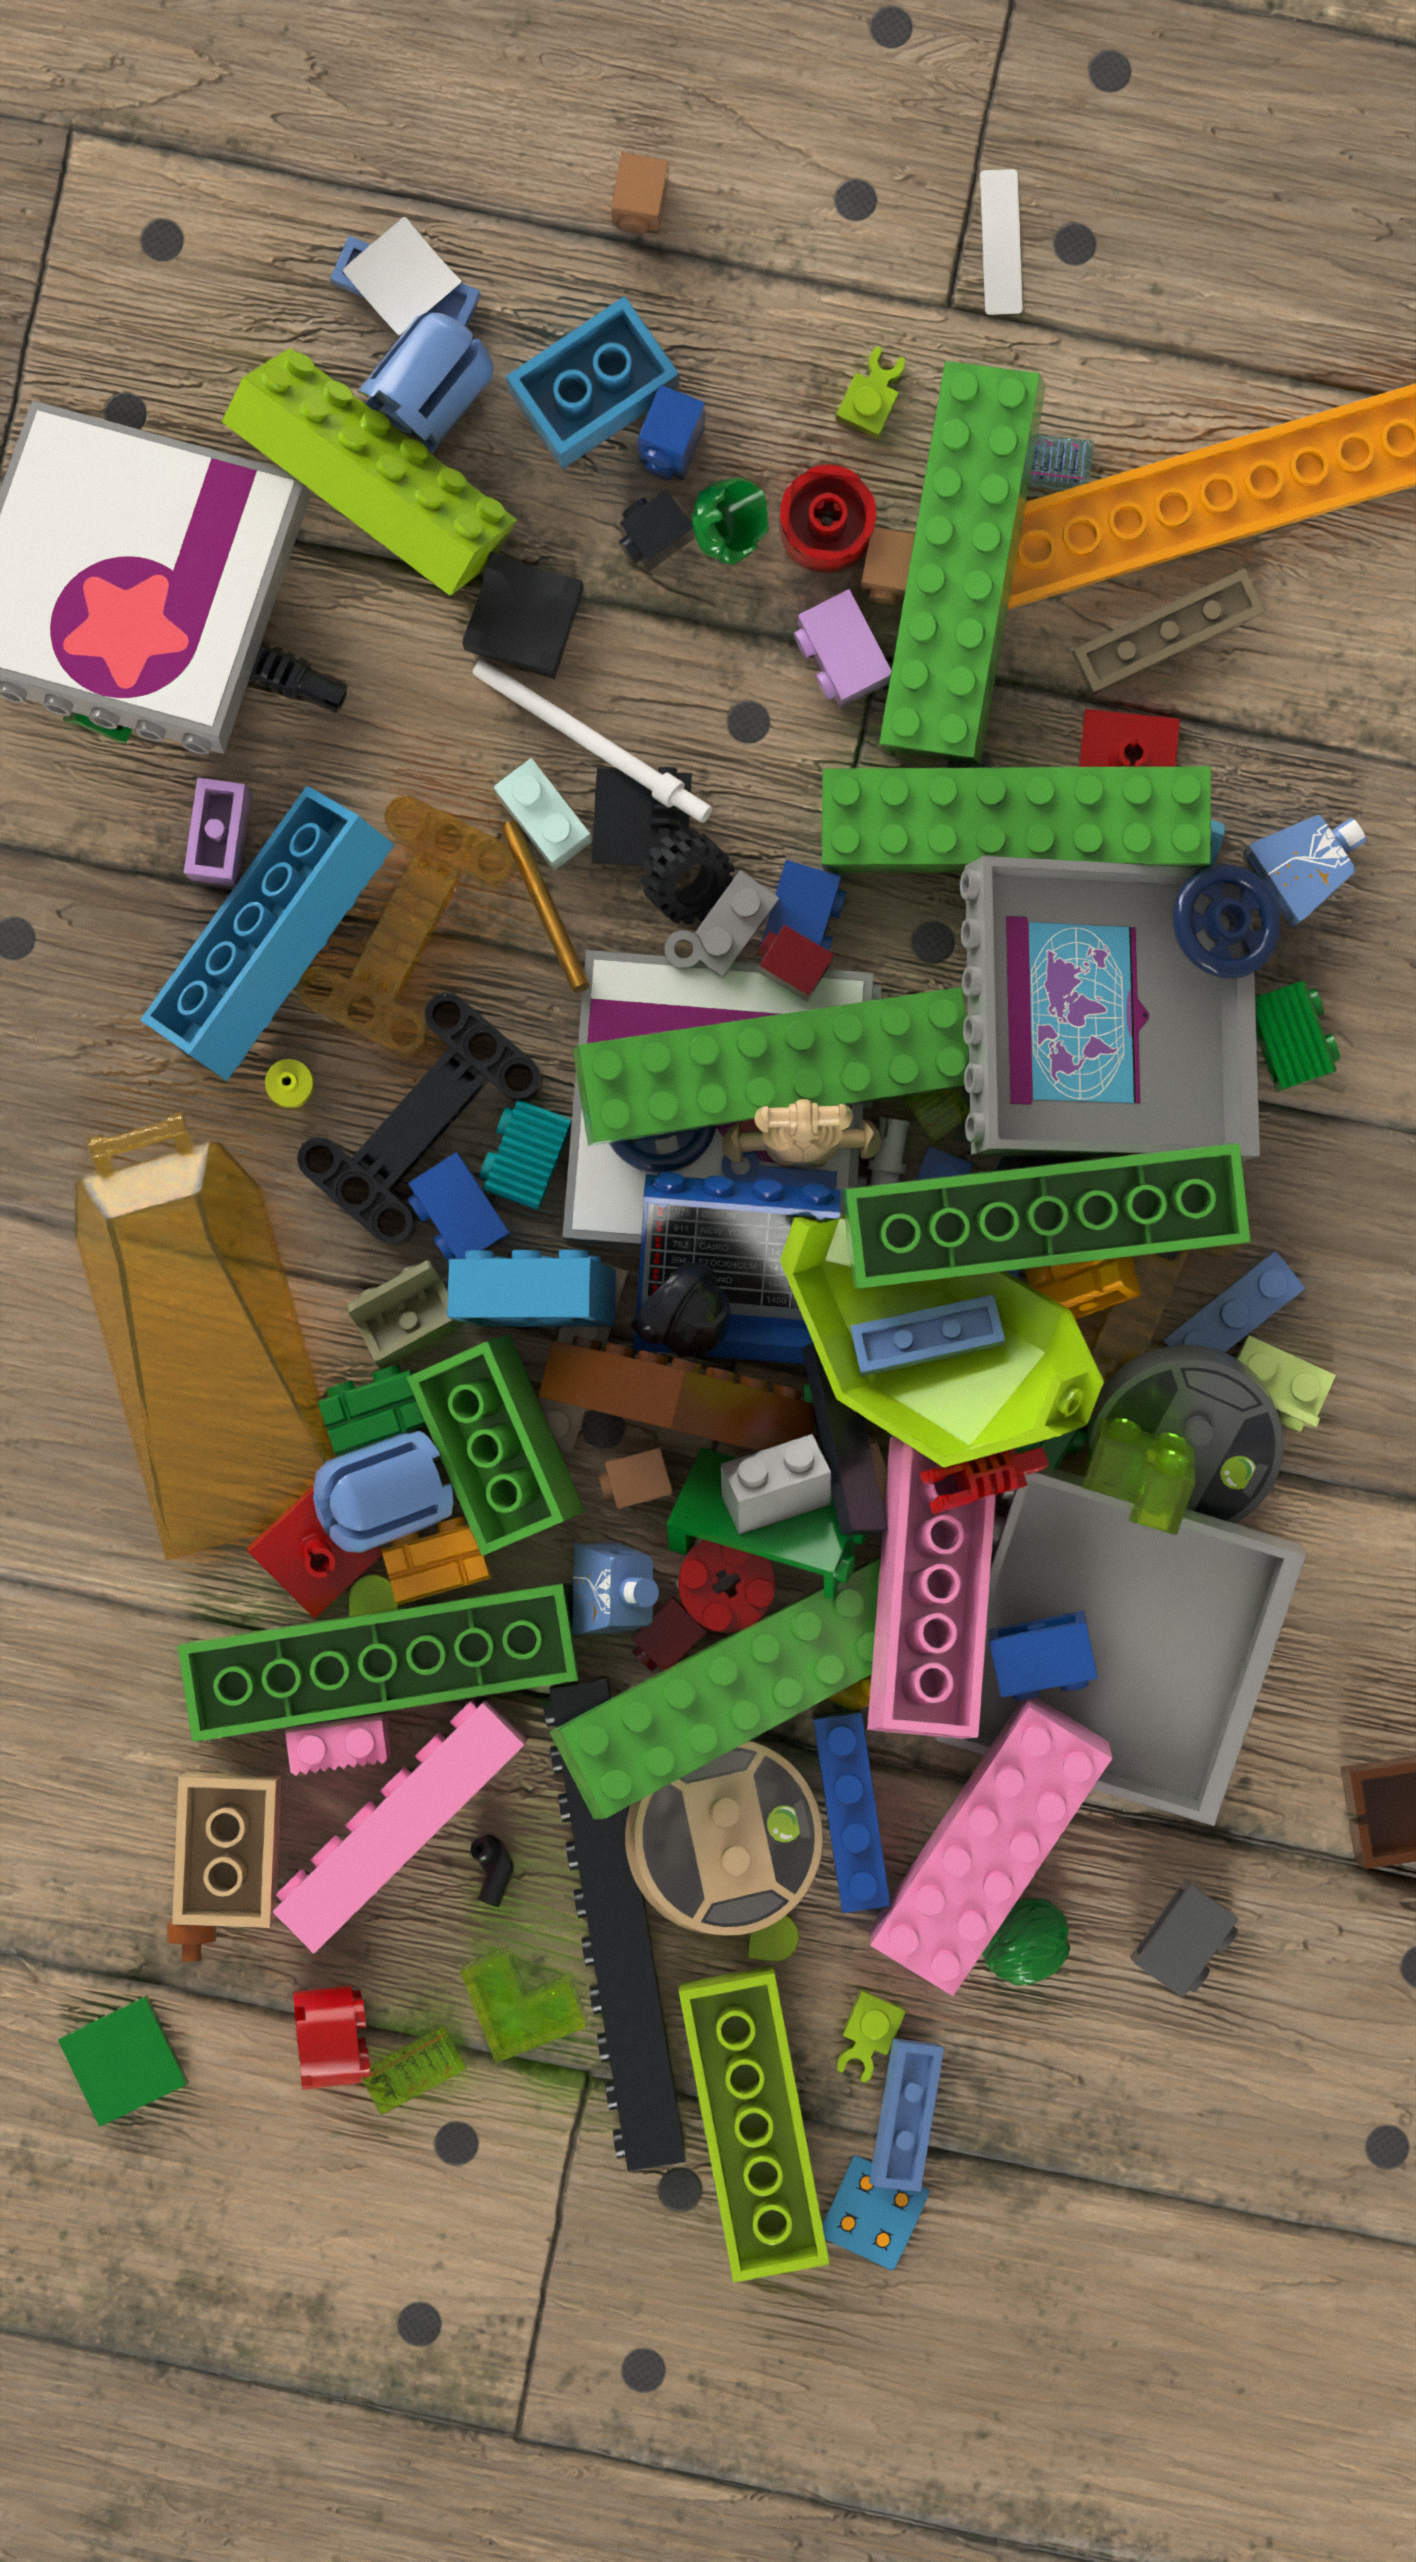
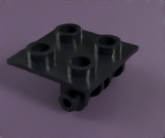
[591,767,692,866]

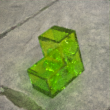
[1082,1418,1195,1535]
[460,1945,588,2063]

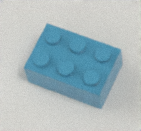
[506,296,679,469]
[447,1250,616,1327]

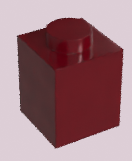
[755,924,834,1002]
[632,1595,707,1672]

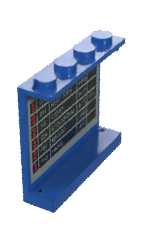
[633,1172,840,1364]

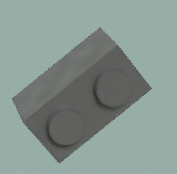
[1130,1879,1239,1998]

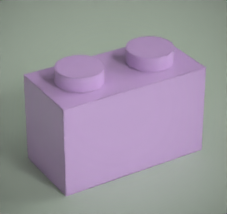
[793,589,892,709]
[184,777,252,887]

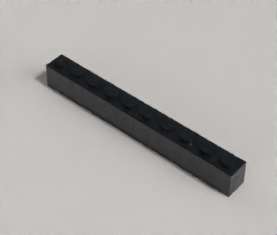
[542,1676,686,2172]

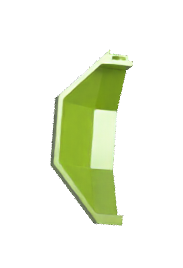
[780,1214,1104,1468]

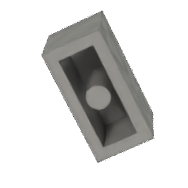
[721,1434,831,1535]

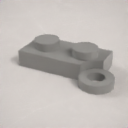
[665,870,779,978]

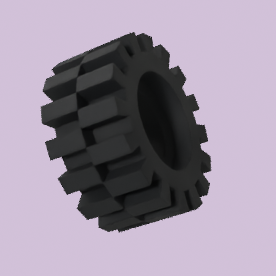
[641,830,735,925]

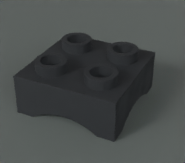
[462,552,584,679]

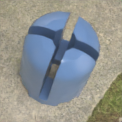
[357,312,494,454]
[313,1431,453,1553]

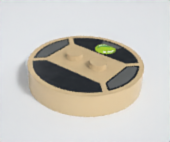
[625,1741,823,1936]

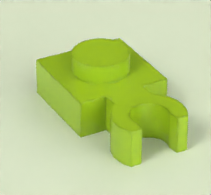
[835,346,905,439]
[836,1989,906,2083]

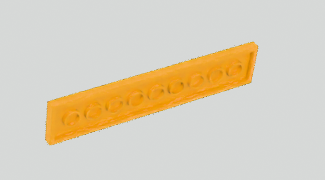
[1007,383,1416,610]

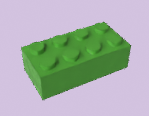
[406,1334,586,1556]

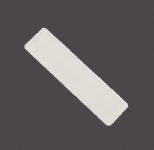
[980,169,1023,315]

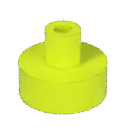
[265,1059,315,1108]

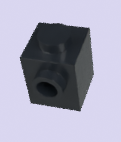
[618,489,694,572]

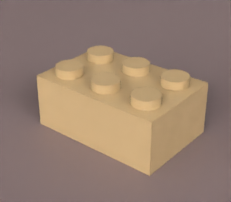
[172,1772,282,1928]

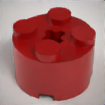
[779,464,876,573]
[678,1539,775,1632]
[293,1985,371,2090]

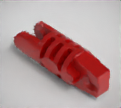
[920,1447,1049,1514]

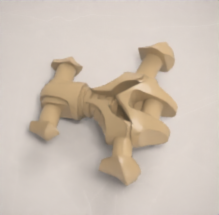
[722,1099,882,1168]

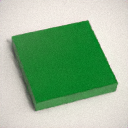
[58,1995,189,2127]

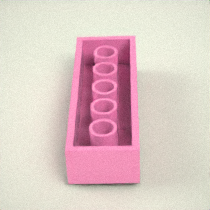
[867,1436,996,1739]
[273,1696,529,1954]
[870,1697,1112,1996]

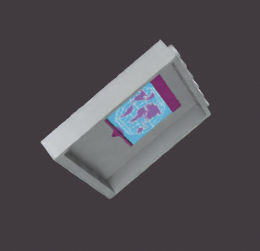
[960,856,1260,1162]

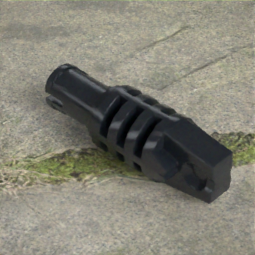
[249,641,349,713]

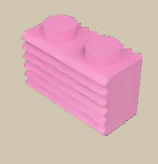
[285,1711,392,1776]

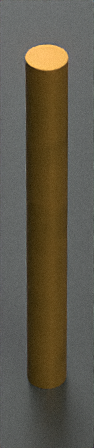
[501,821,590,993]

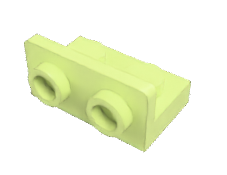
[1236,1335,1336,1432]

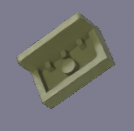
[345,1260,465,1370]

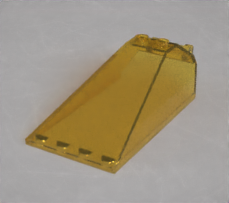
[75,1111,337,1561]

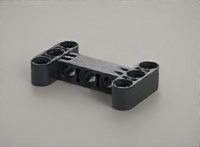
[297,992,542,1246]

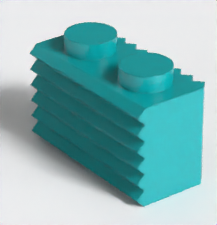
[479,1099,572,1212]

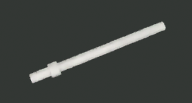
[473,659,713,823]

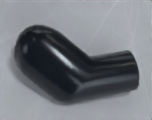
[470,1834,514,1907]

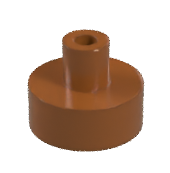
[167,1921,216,1962]

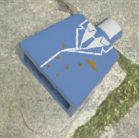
[1243,815,1367,928]
[572,1542,659,1635]

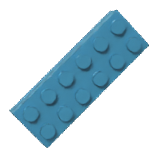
[140,786,394,1081]

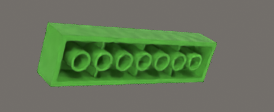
[879,361,1046,765]
[822,766,1211,873]
[573,987,969,1146]
[842,1143,1251,1289]
[549,1555,881,1819]
[177,1582,580,1742]

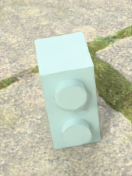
[493,758,592,871]

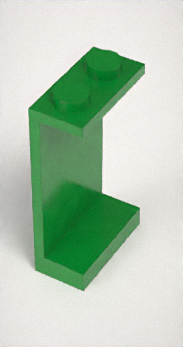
[667,1447,868,1599]

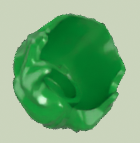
[692,477,769,565]
[982,1898,1070,1986]

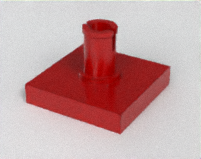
[1078,709,1180,767]
[247,1486,383,1619]

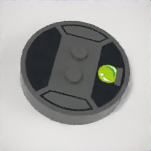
[1085,1345,1284,1524]

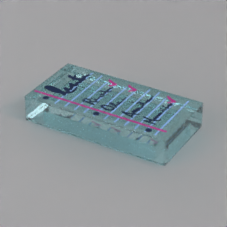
[1029,435,1094,489]

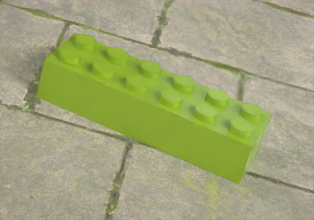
[221,347,517,596]
[679,1965,830,2283]

